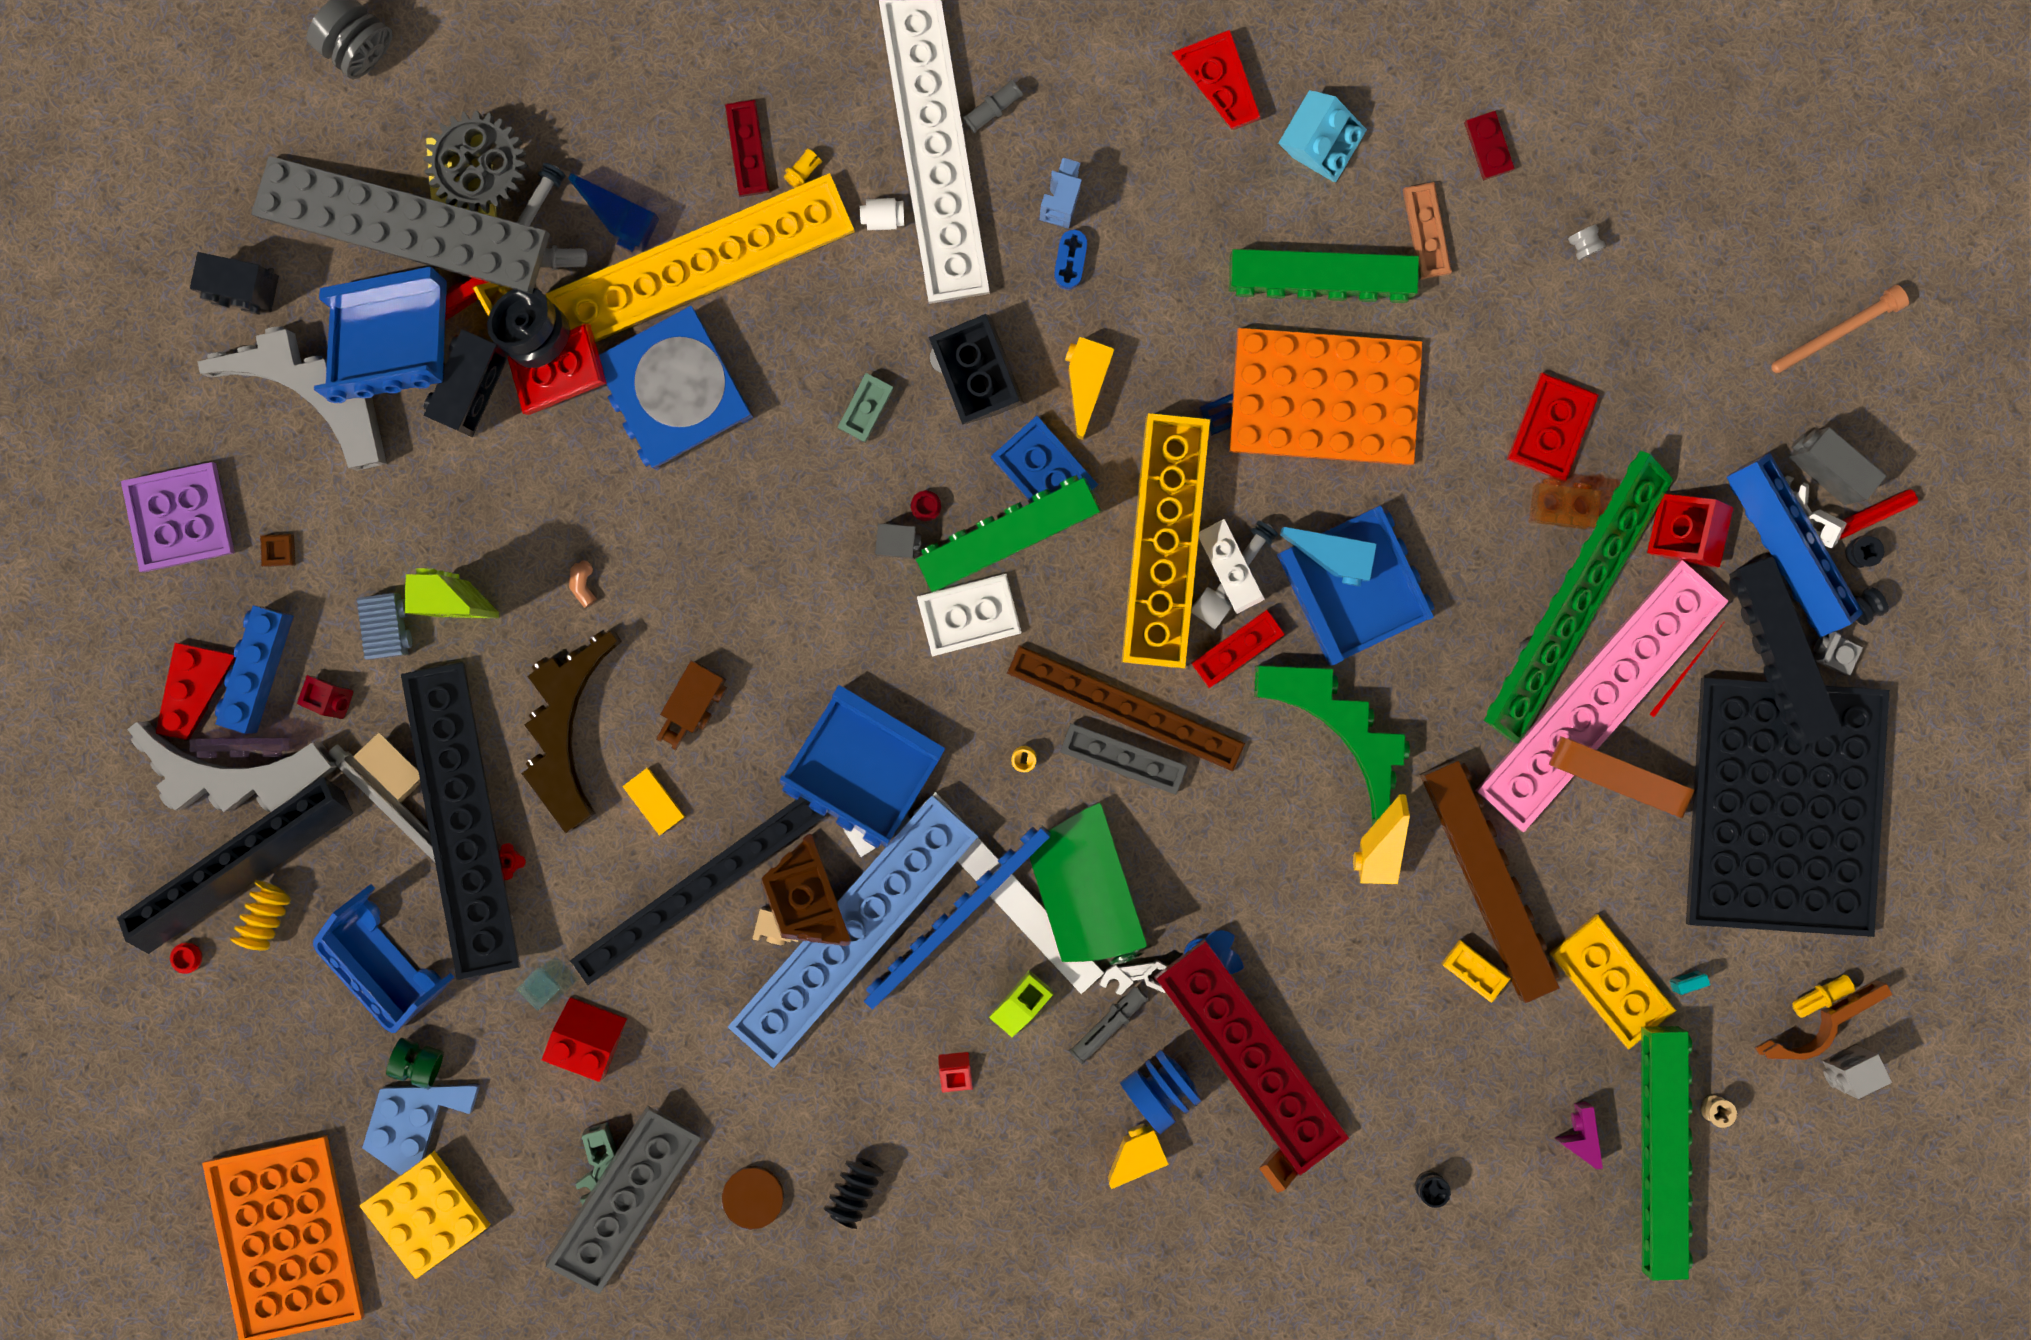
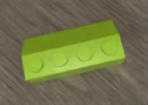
[405,568,499,618]

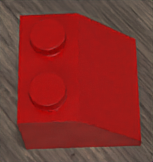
[1647,494,1734,568]
[541,997,628,1082]

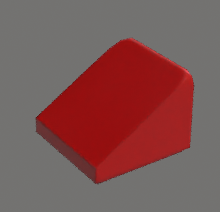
[938,1052,973,1093]

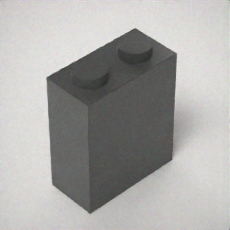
[1788,427,1887,505]

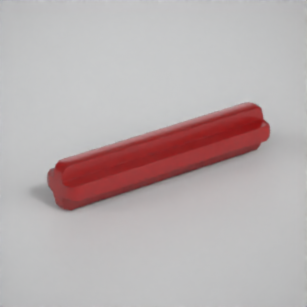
[1839,489,1918,540]

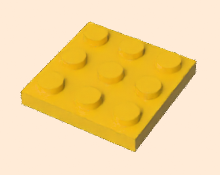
[360,1150,490,1279]

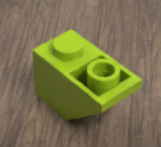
[989,970,1053,1037]

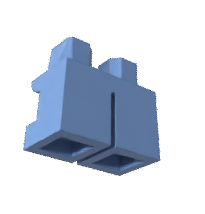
[1039,158,1082,229]

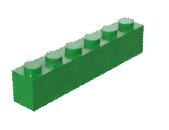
[1228,249,1419,303]
[916,475,1102,593]

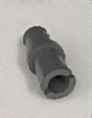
[963,79,1023,133]

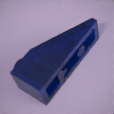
[568,173,659,253]

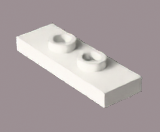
[1198,519,1265,614]

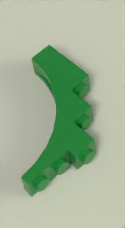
[1254,666,1410,825]

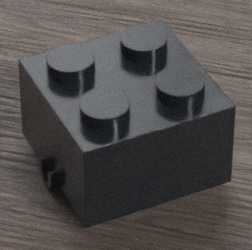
[190,252,279,315]

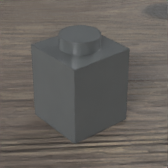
[875,523,922,559]

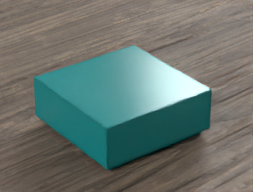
[1669,970,1710,995]

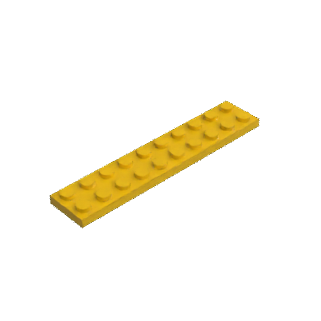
[546,173,855,342]

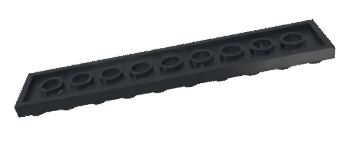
[401,662,521,980]

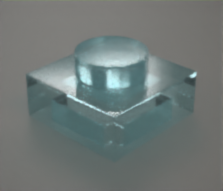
[516,966,562,1011]

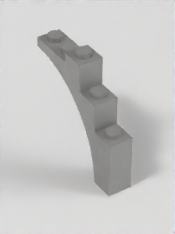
[197,326,387,471]
[127,721,338,812]

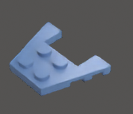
[362,1084,480,1175]

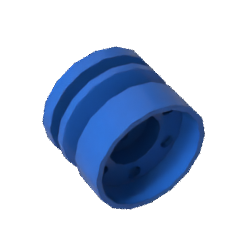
[1120,1049,1201,1134]

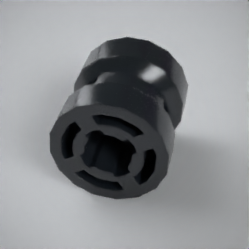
[1415,1171,1451,1208]

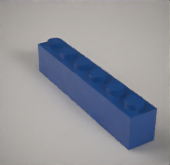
[1727,453,1864,637]

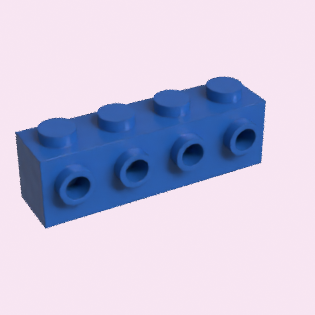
[215,605,294,734]

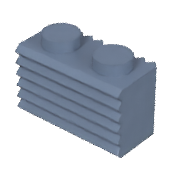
[357,593,412,660]

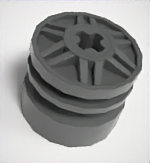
[306,0,392,80]

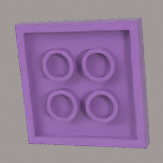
[121,462,235,572]

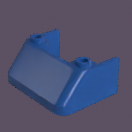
[313,884,455,1033]

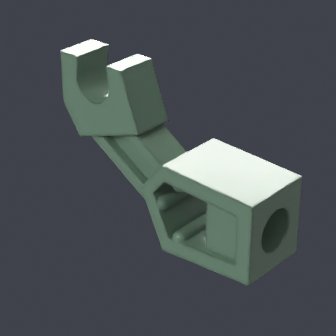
[576,1123,617,1205]

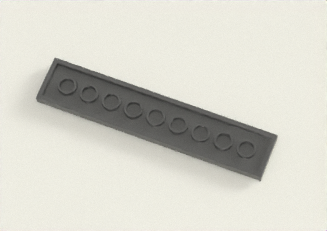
[251,156,550,294]

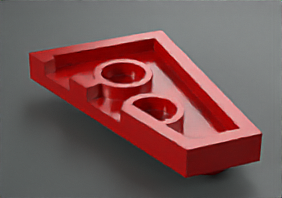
[1171,30,1261,130]
[156,643,236,740]

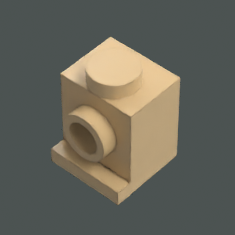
[753,906,798,945]

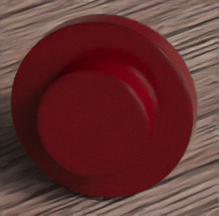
[910,490,941,522]

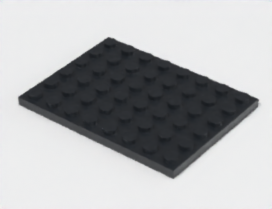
[1686,678,1890,937]

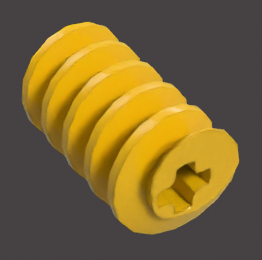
[230,880,291,951]

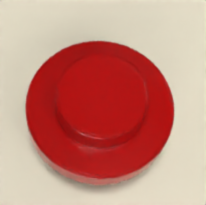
[170,942,202,974]

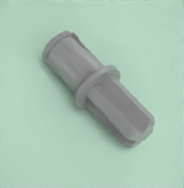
[540,245,588,270]

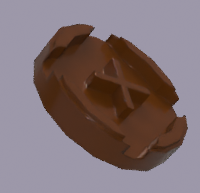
[722,1166,784,1230]

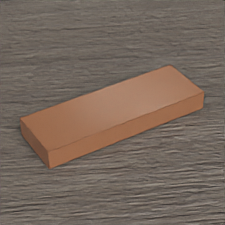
[1403,182,1452,280]

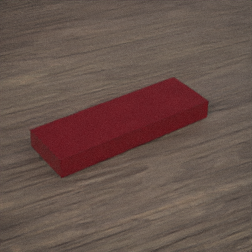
[725,100,770,197]

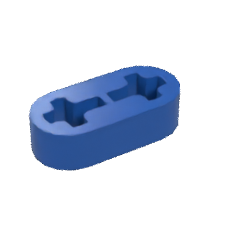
[1054,230,1087,290]

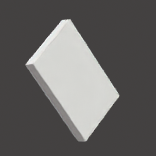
[917,574,1022,657]

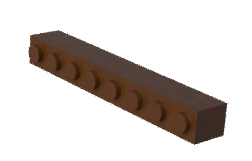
[1419,760,1560,1003]

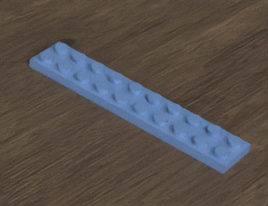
[728,795,979,1068]

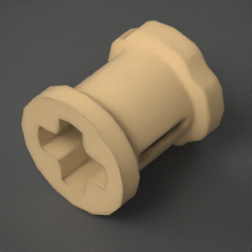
[1700,1095,1737,1128]

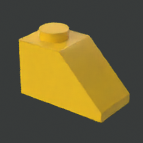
[1108,1124,1169,1189]

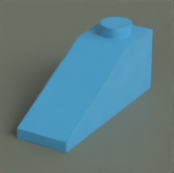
[1280,527,1376,586]

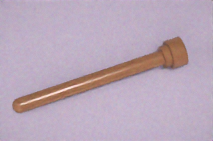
[1771,284,1909,373]

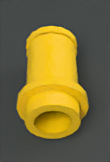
[784,148,822,188]

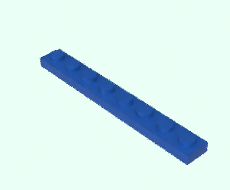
[864,825,1051,1010]

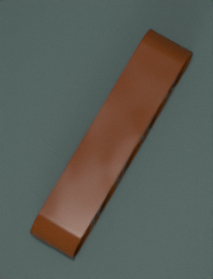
[1548,736,1695,819]

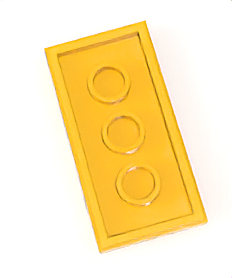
[1549,914,1677,1049]

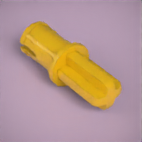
[1792,974,1855,1018]

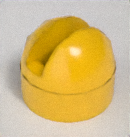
[1011,746,1037,772]

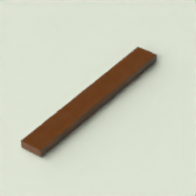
[1007,645,1245,772]

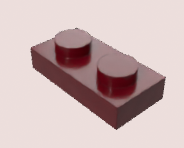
[1464,111,1515,181]

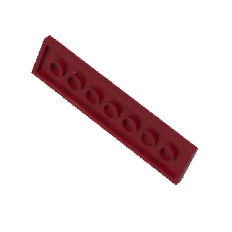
[1154,940,1350,1176]

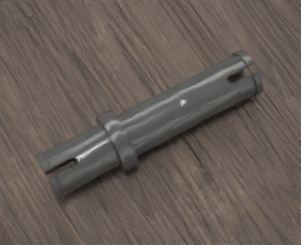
[1069,986,1149,1065]

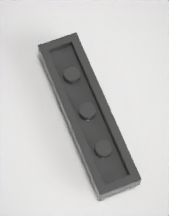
[1060,723,1187,795]

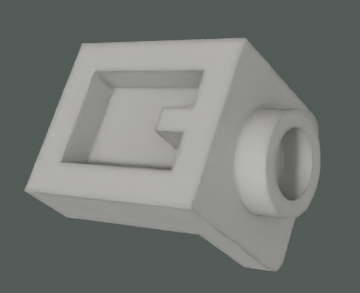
[1814,632,1863,676]

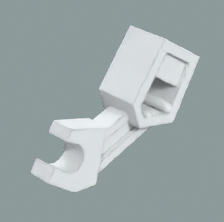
[1785,475,1847,548]
[1099,959,1168,995]

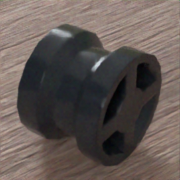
[1845,536,1885,568]
[1854,587,1889,625]

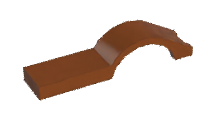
[1755,980,1893,1060]

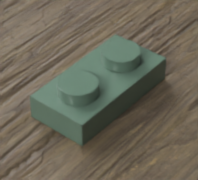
[837,373,894,443]

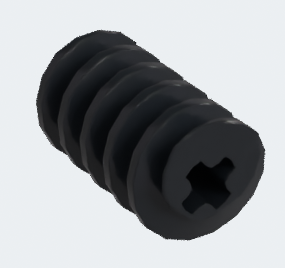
[824,1158,884,1229]

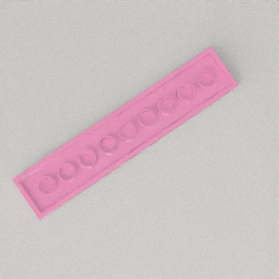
[1475,560,1728,832]

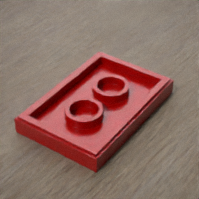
[507,324,607,415]
[1507,373,1599,482]

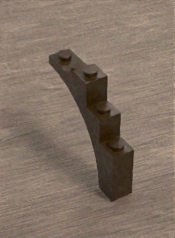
[521,630,622,833]

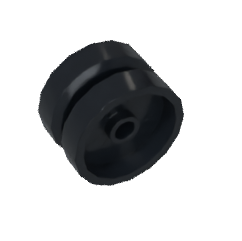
[487,288,570,368]

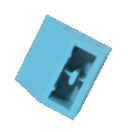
[1278,90,1367,182]

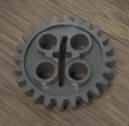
[423,111,528,213]

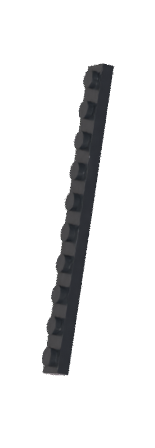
[570,796,829,985]

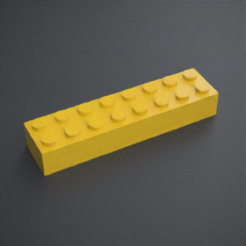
[1121,413,1210,669]

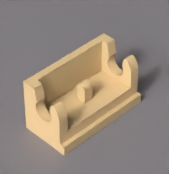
[353,733,421,803]

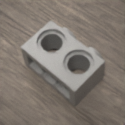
[1823,1045,1892,1099]

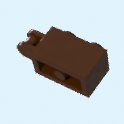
[656,661,727,751]

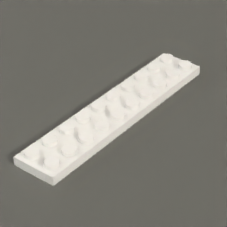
[879,0,990,304]

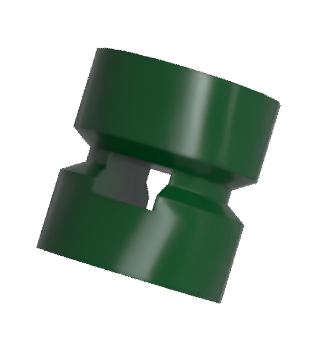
[386,1037,444,1090]

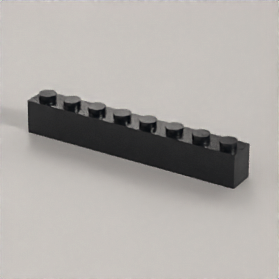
[117,777,354,954]

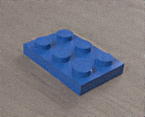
[991,416,1098,503]

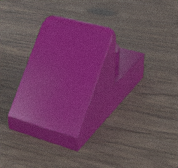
[1555,1102,1603,1169]

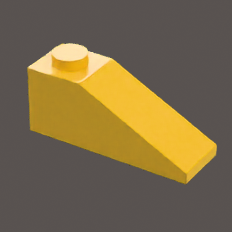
[1065,337,1114,440]
[1353,794,1410,884]

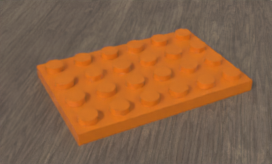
[1229,328,1422,465]
[202,1135,365,1340]

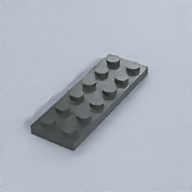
[545,1105,701,1294]

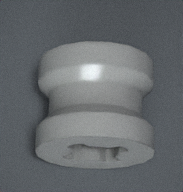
[1568,224,1607,261]

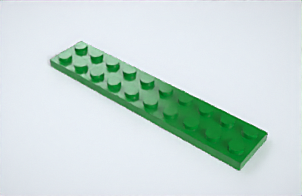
[1483,450,1673,744]

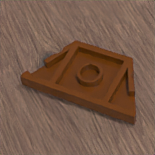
[761,834,851,946]

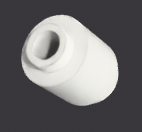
[860,198,904,230]

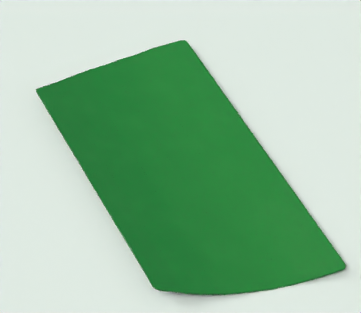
[1029,803,1147,962]

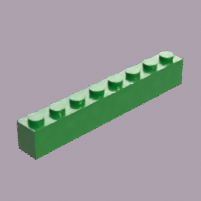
[1641,1026,1693,1281]

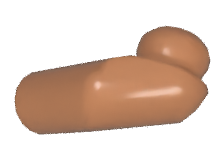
[569,560,597,608]

